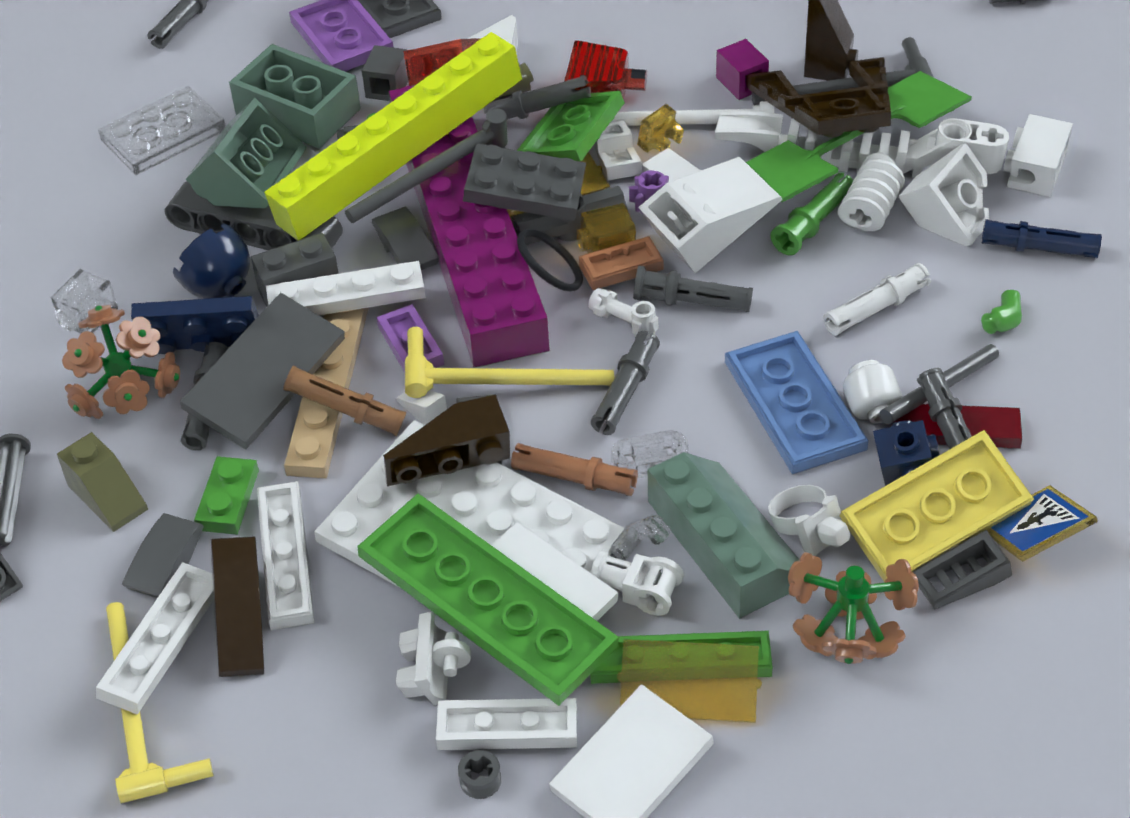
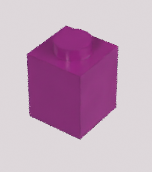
[716,39,769,100]

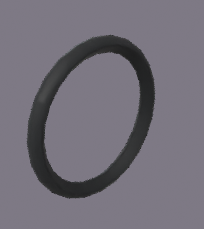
[517,229,583,292]

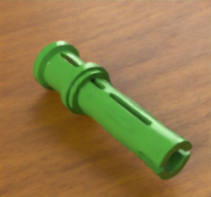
[770,172,853,256]

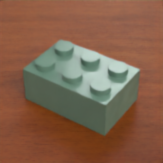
[229,44,361,148]

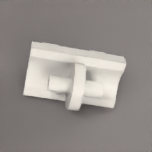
[396,612,471,706]

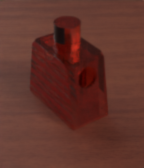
[564,40,647,100]

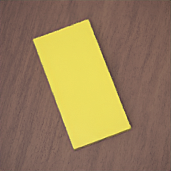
[839,430,1034,582]

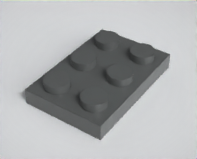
[463,143,586,221]

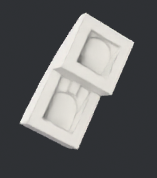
[594,120,643,181]

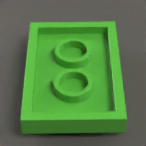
[517,91,625,162]

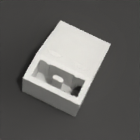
[638,157,783,273]

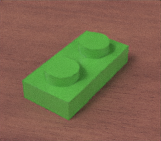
[194,456,259,535]

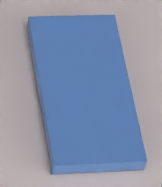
[725,331,869,475]

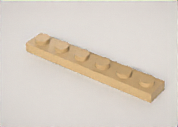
[284,307,369,478]

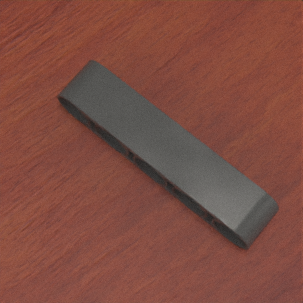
[165,181,343,250]

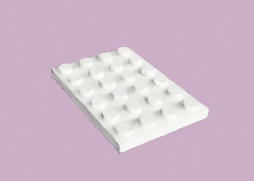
[314,420,625,588]

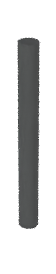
[880,344,999,424]

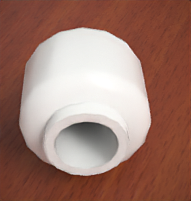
[843,360,902,424]

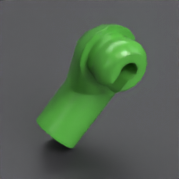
[981,290,1022,334]

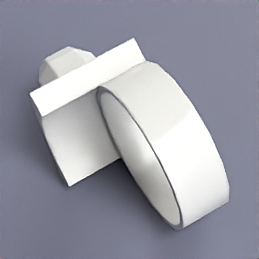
[768,485,850,556]

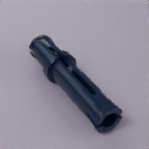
[981,219,1102,259]

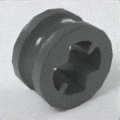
[458,750,501,799]

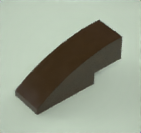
[211,536,264,677]

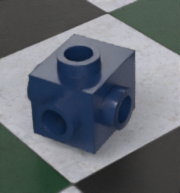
[873,420,940,486]

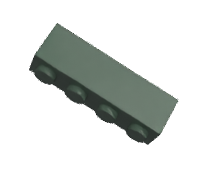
[185,97,307,208]
[647,452,800,619]

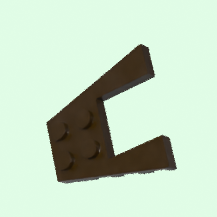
[747,57,891,137]

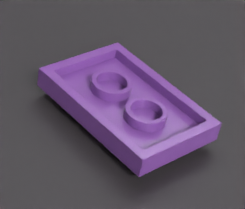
[289,0,393,72]

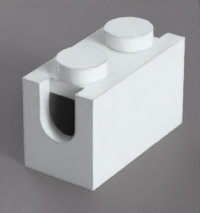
[1003,114,1073,197]

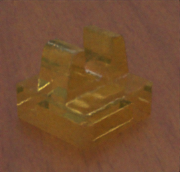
[637,104,684,153]

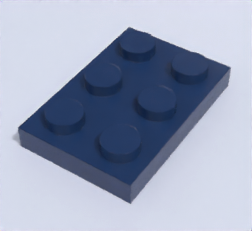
[131,296,259,354]

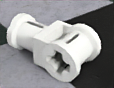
[591,550,684,616]

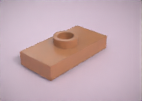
[579,236,664,290]

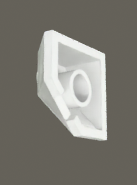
[898,143,989,246]

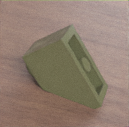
[57,432,148,532]

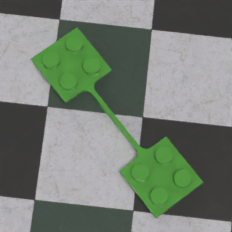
[746,71,972,203]

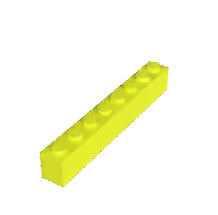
[264,32,522,241]

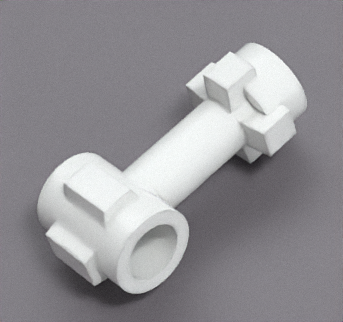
[589,288,659,340]

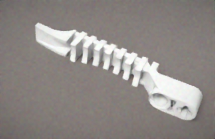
[714,111,1009,178]

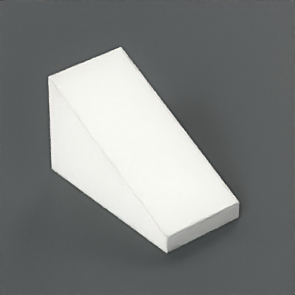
[396,390,447,425]

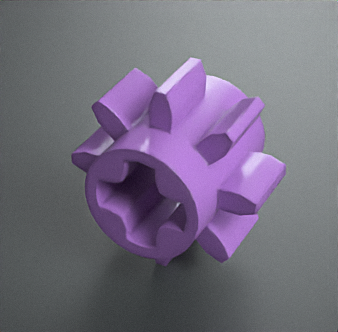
[629,170,669,214]

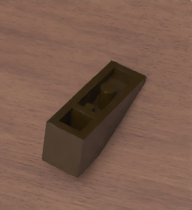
[804,0,859,81]

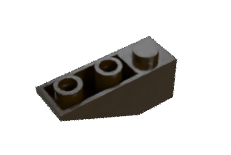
[383,394,510,487]

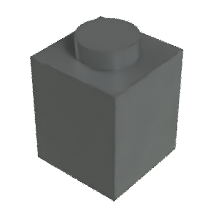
[362,45,410,101]

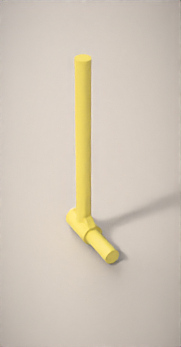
[405,327,614,398]
[106,602,214,804]

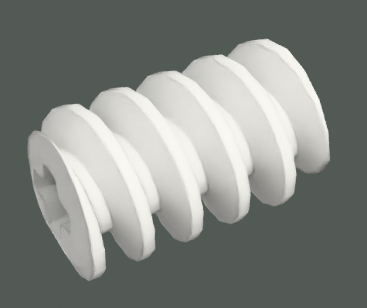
[838,152,905,232]

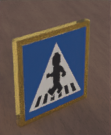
[987,485,1098,562]

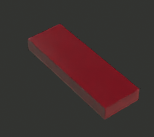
[894,404,1022,449]

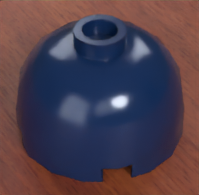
[173,224,251,299]

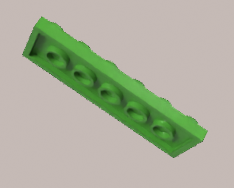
[357,493,619,706]

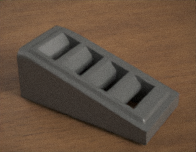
[913,530,1012,610]

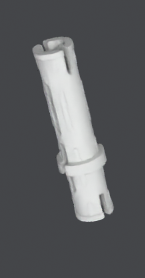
[823,263,931,336]

